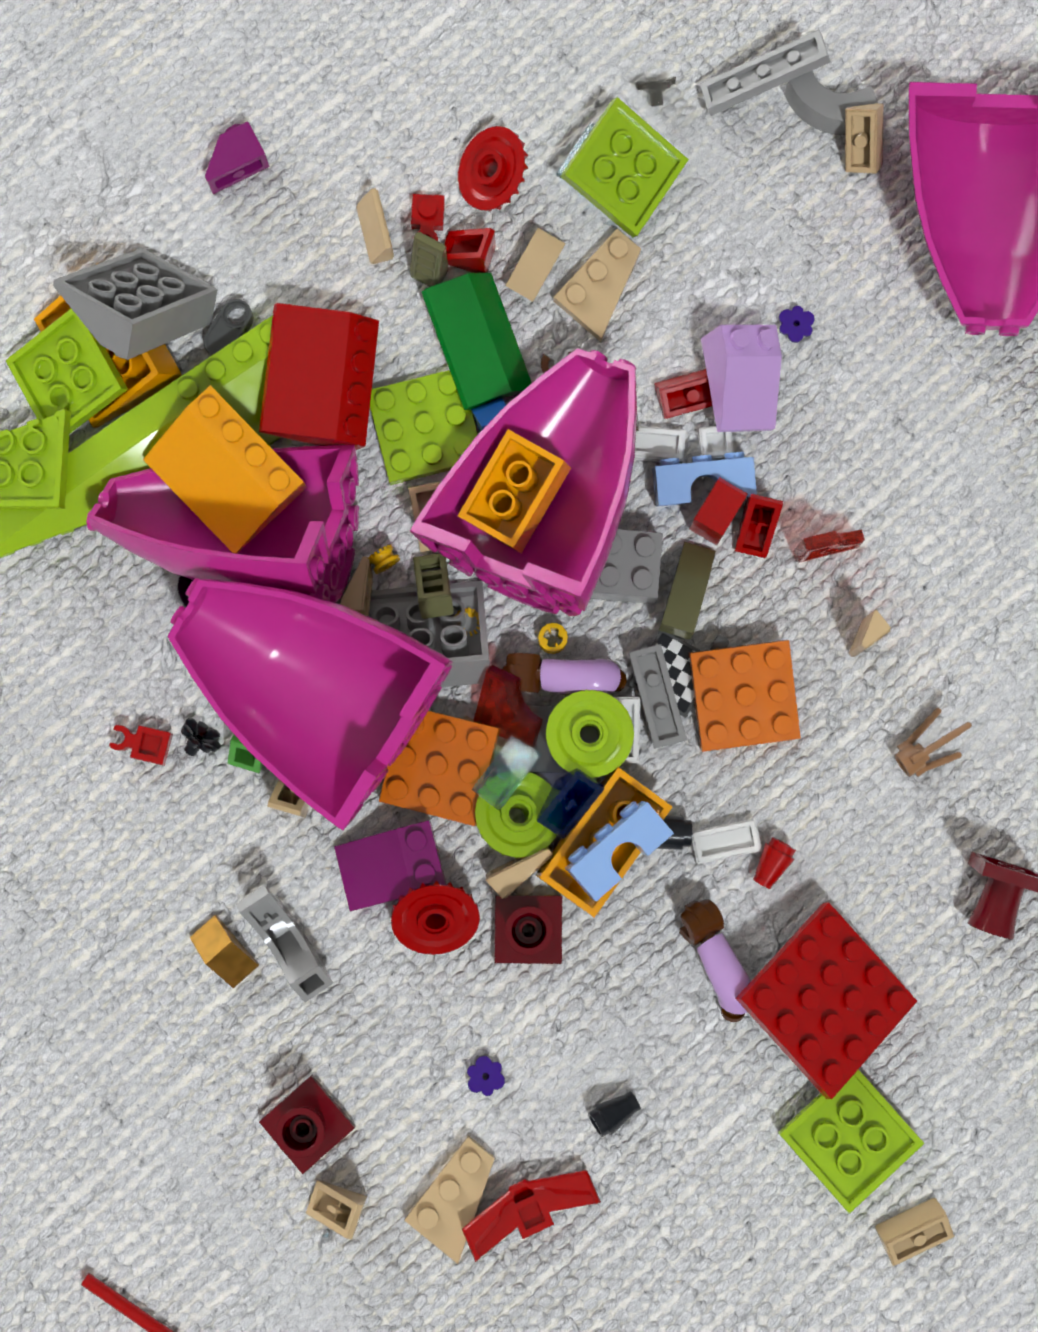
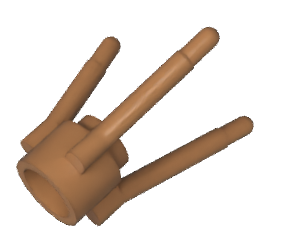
[894,708,972,777]

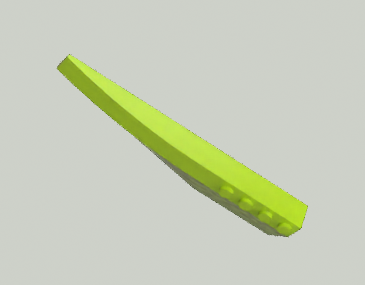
[0,315,282,558]

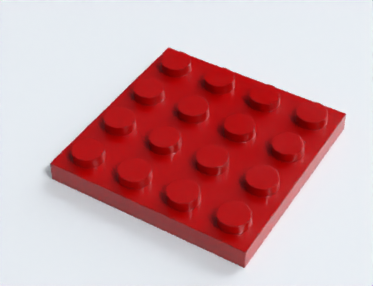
[735,902,917,1100]

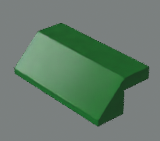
[421,273,532,410]

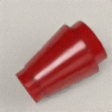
[753,837,796,889]

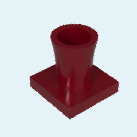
[967,851,1038,939]
[494,895,562,964]
[259,1075,356,1174]

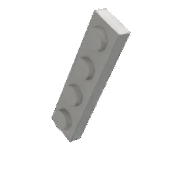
[700,29,831,116]

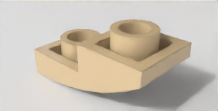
[505,227,566,302]

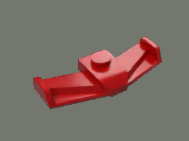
[462,1170,601,1262]

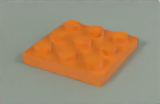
[689,640,801,752]
[379,711,500,826]

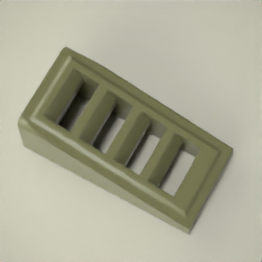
[410,232,448,287]
[413,553,454,619]

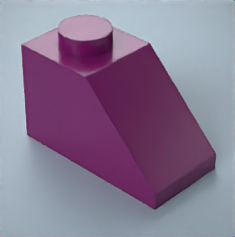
[205,121,270,194]

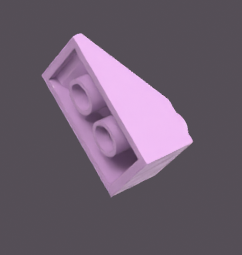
[701,325,782,432]

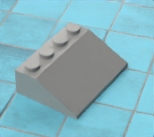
[53,248,218,360]
[369,581,491,687]

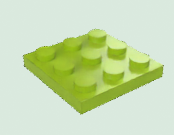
[560,97,689,238]
[5,309,128,433]
[370,370,478,485]
[778,1069,925,1214]

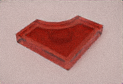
[793,529,865,563]
[473,665,543,751]

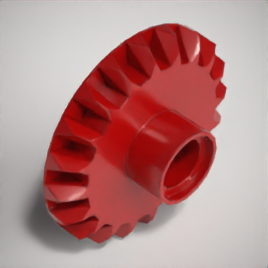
[458,126,528,212]
[391,880,480,955]

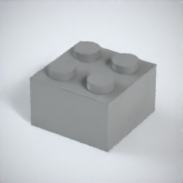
[591,529,663,605]

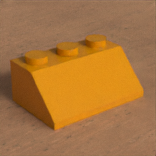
[458,429,571,554]

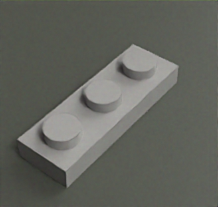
[629,644,687,749]

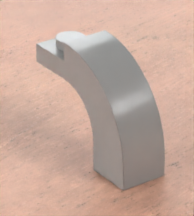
[784,70,878,135]
[236,885,333,1002]

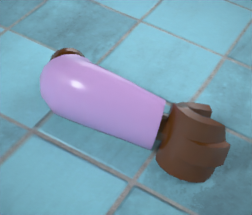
[502,653,627,695]
[679,899,751,1022]

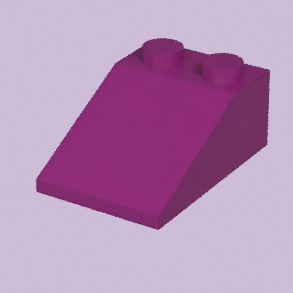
[334,820,447,912]

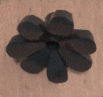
[181,718,221,756]

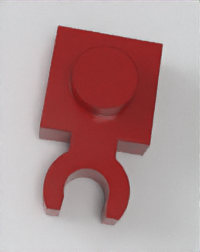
[411,194,445,241]
[109,725,173,766]

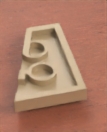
[553,228,641,342]
[404,1135,495,1264]

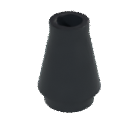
[588,1091,641,1137]

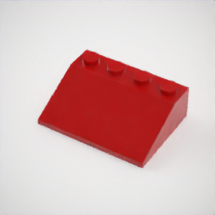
[259,303,379,450]

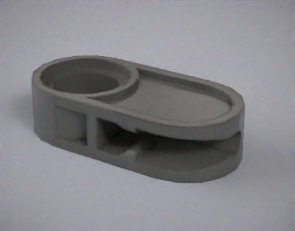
[203,299,254,356]

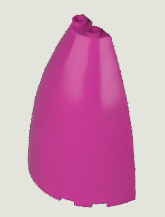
[908,82,1038,336]
[410,348,637,616]
[87,445,359,602]
[167,578,453,830]

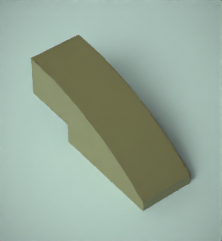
[659,542,716,640]

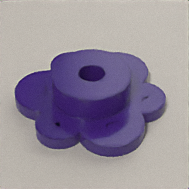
[779,306,815,343]
[467,1056,505,1096]

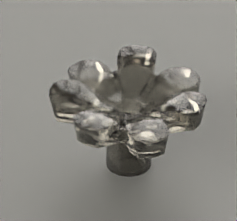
[635,76,676,106]

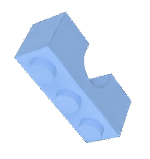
[652,452,757,507]
[565,801,674,901]

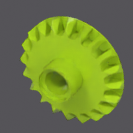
[546,690,634,778]
[474,771,562,858]

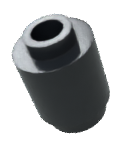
[657,816,692,850]

